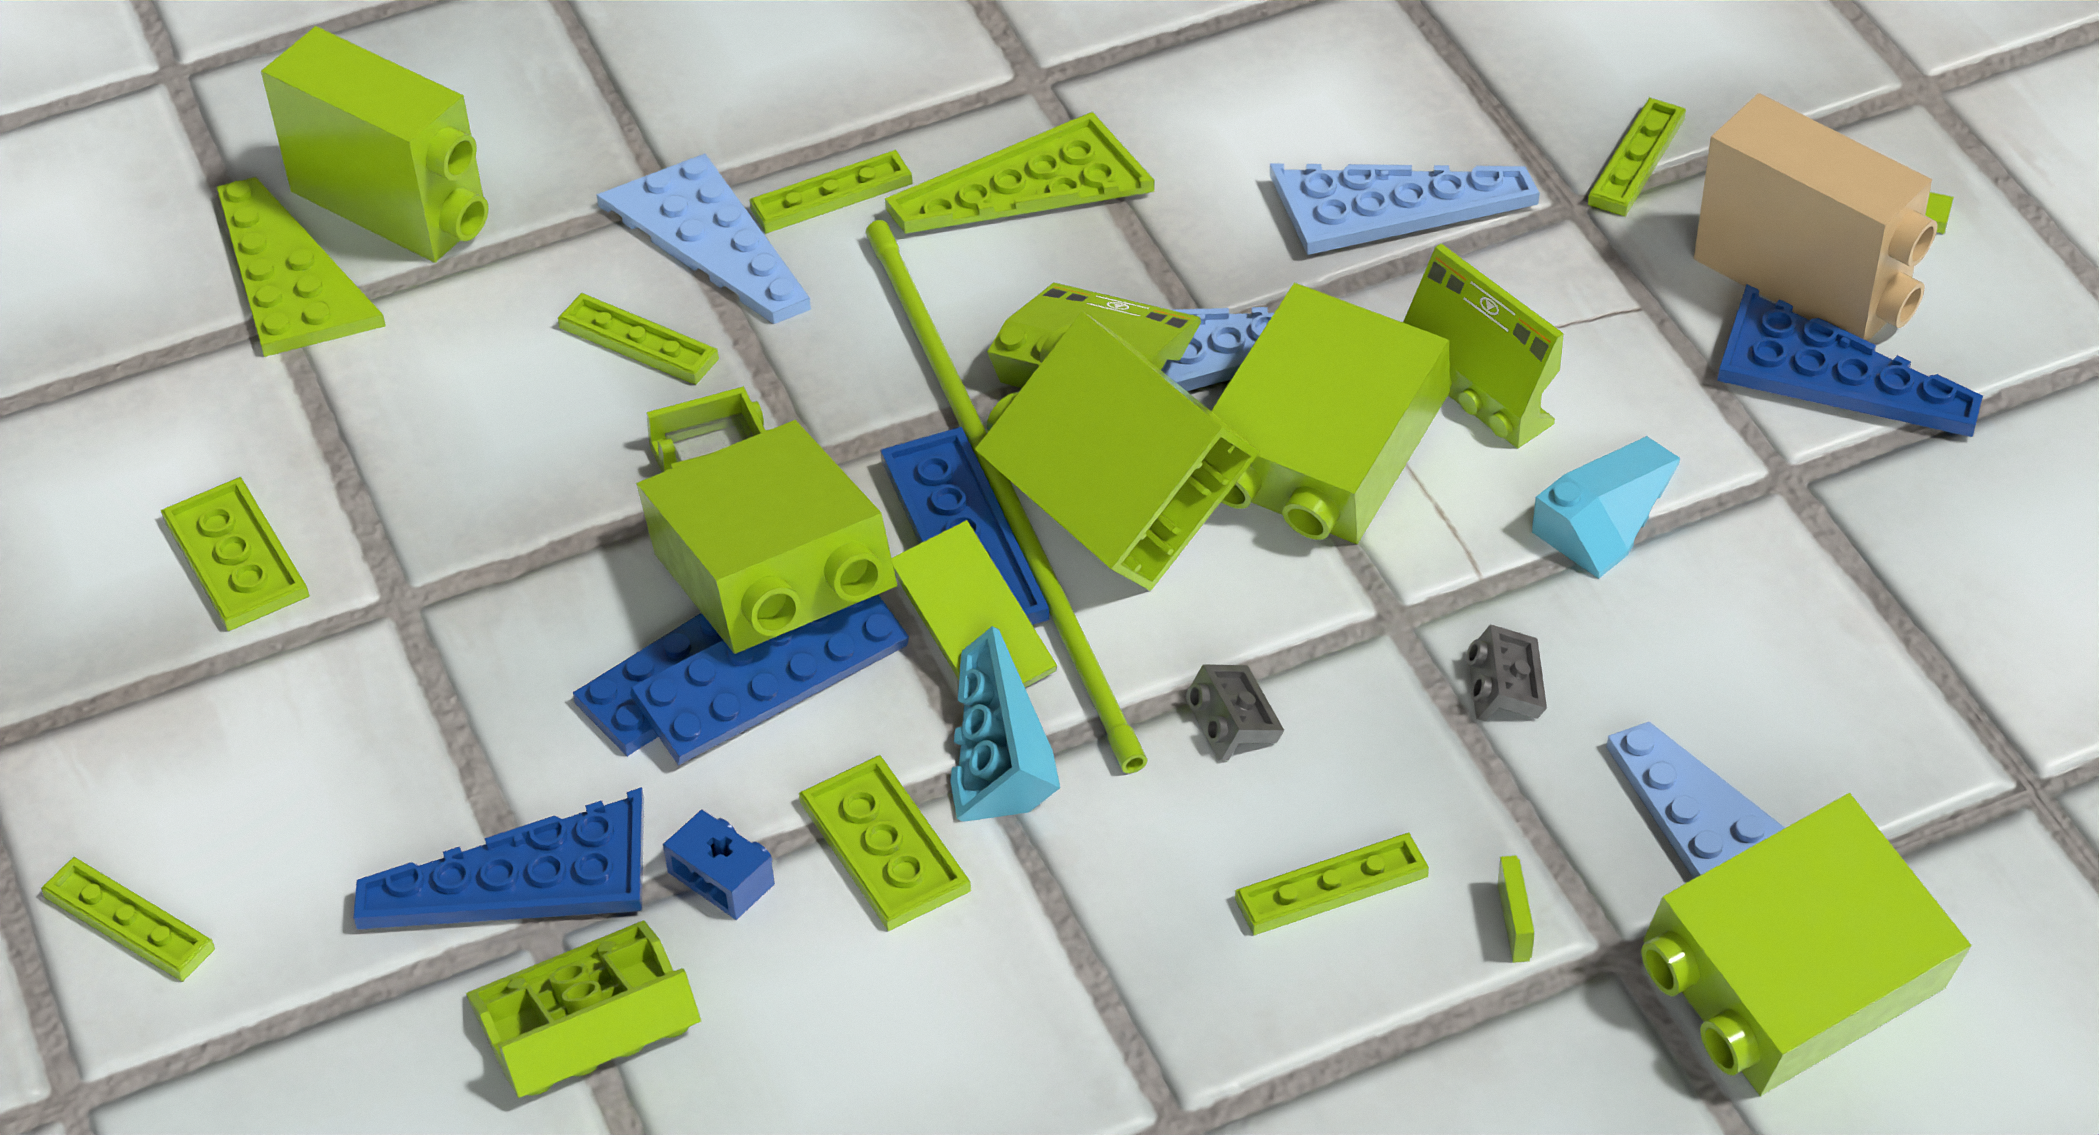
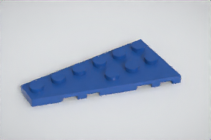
[354,787,644,929]

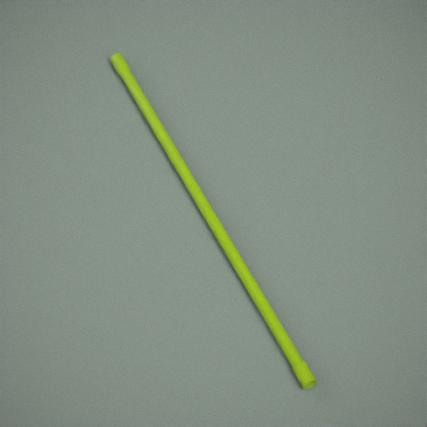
[865,220,1148,773]

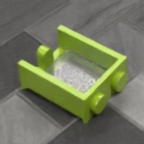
[646,386,770,472]

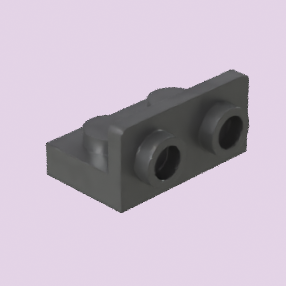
[1466,624,1547,721]
[1185,664,1285,760]

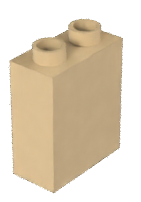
[1694,93,1937,341]

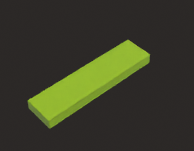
[1588,97,1686,217]
[749,150,913,234]
[558,293,719,385]
[1235,832,1429,935]
[41,857,215,982]

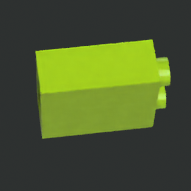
[261,26,489,263]
[1211,282,1450,545]
[974,311,1260,591]
[636,419,898,654]
[1641,792,1972,1096]

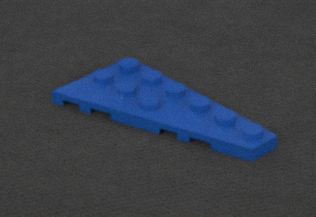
[1717,284,1983,437]

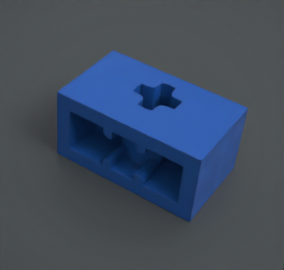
[663,809,775,920]

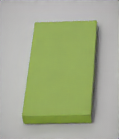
[161,477,310,631]
[892,520,1057,687]
[799,755,971,932]

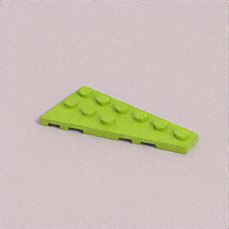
[885,112,1155,234]
[217,177,386,357]

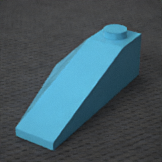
[1532,436,1680,579]
[951,626,1060,822]

